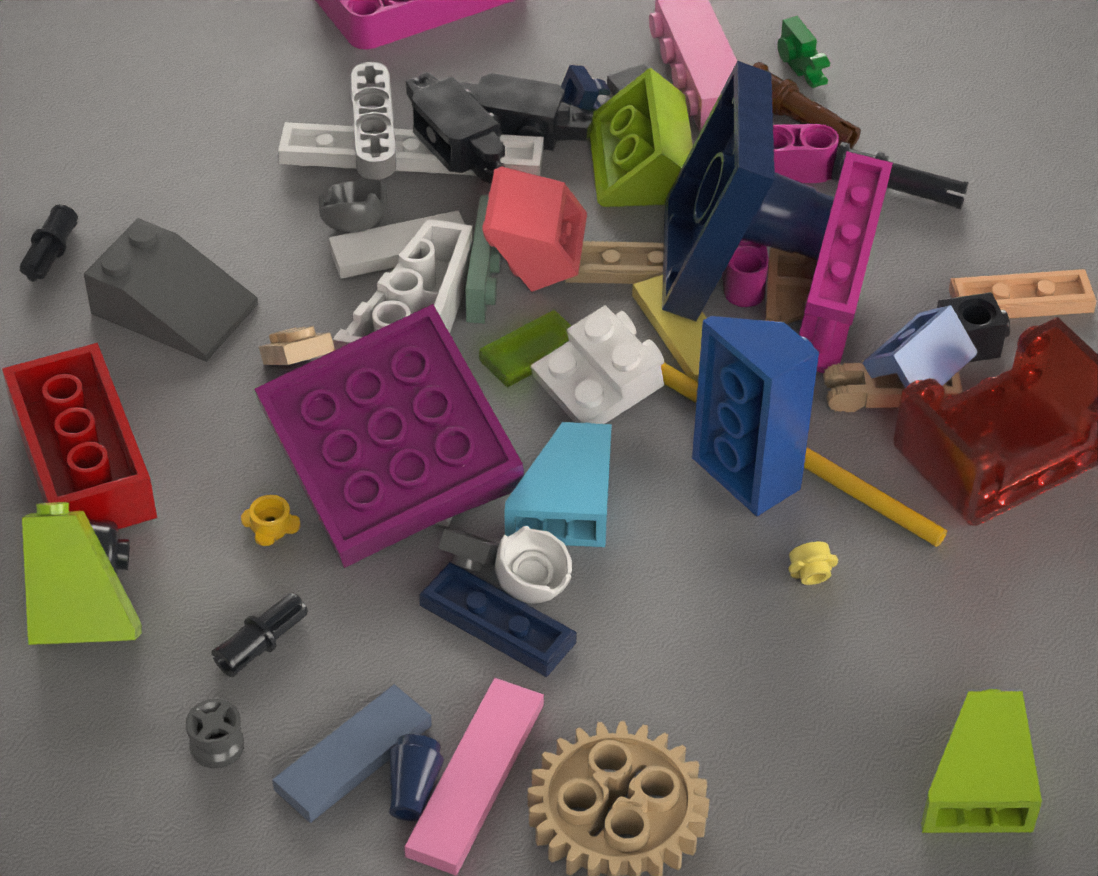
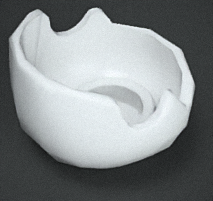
[494,526,572,604]

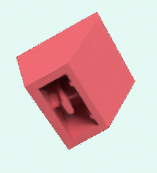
[483,167,587,292]

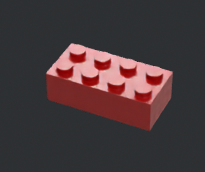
[2,342,157,529]

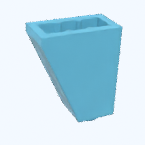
[505,422,612,547]

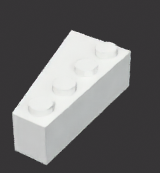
[332,219,473,350]

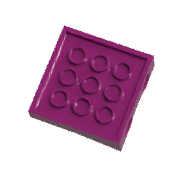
[254,304,524,568]

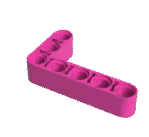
[315,0,515,50]
[722,124,839,308]

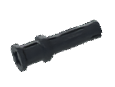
[831,142,969,210]

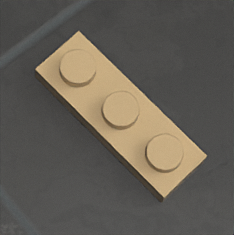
[259,326,335,365]

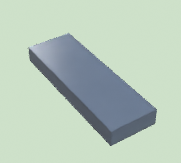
[272,684,432,823]

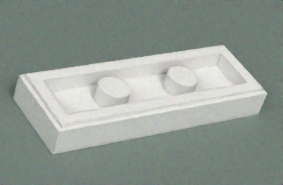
[329,210,464,279]

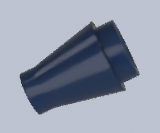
[389,734,444,821]

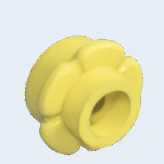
[788,541,838,585]

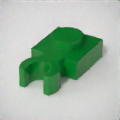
[777,16,830,88]

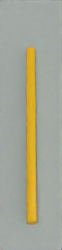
[661,362,947,547]

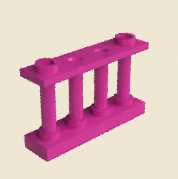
[799,152,893,373]

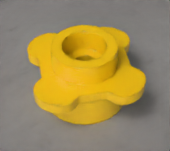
[241,495,301,546]

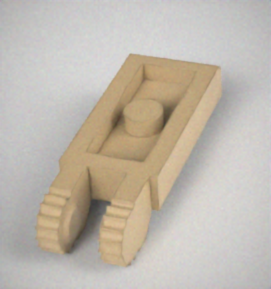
[823,360,963,412]

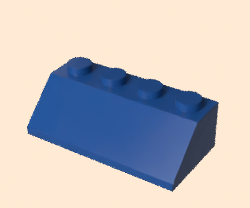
[692,316,819,517]

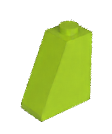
[22,502,142,645]
[921,689,1042,833]

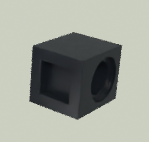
[937,292,1010,363]

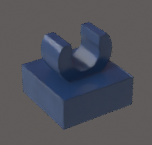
[561,65,611,112]

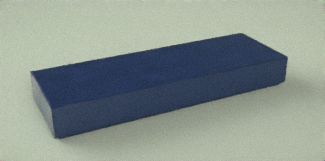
[419,562,577,678]

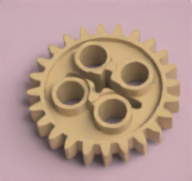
[528,721,709,876]

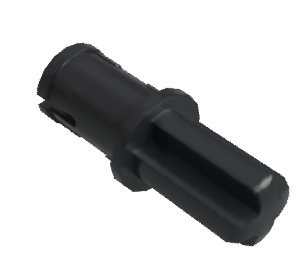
[20,204,78,282]
[211,593,308,677]

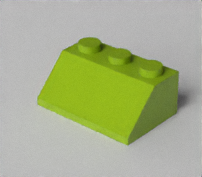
[590,67,693,207]

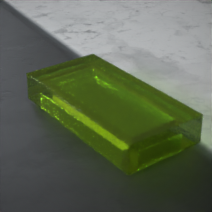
[479,310,571,388]

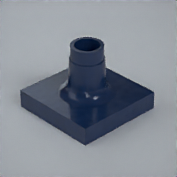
[662,61,835,321]

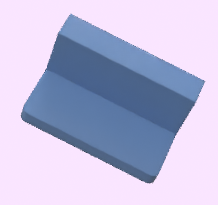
[862,305,977,404]

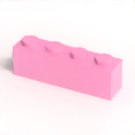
[649,0,737,132]

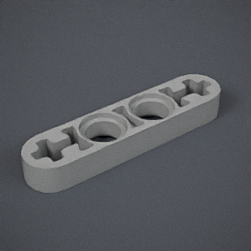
[351,62,396,180]

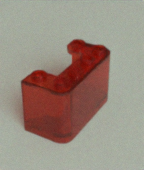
[893,317,1098,526]

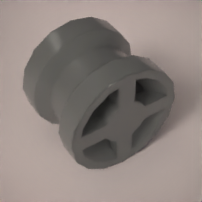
[186,699,244,769]

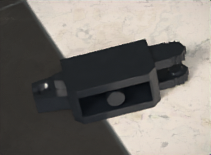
[406,72,505,184]
[457,73,593,151]

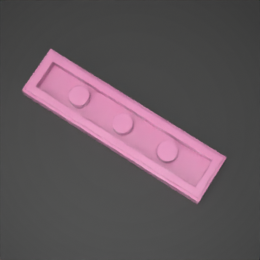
[405,678,544,876]

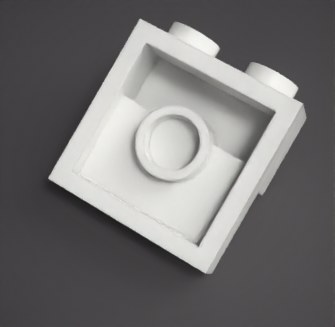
[531,305,664,424]

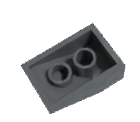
[84,218,258,362]

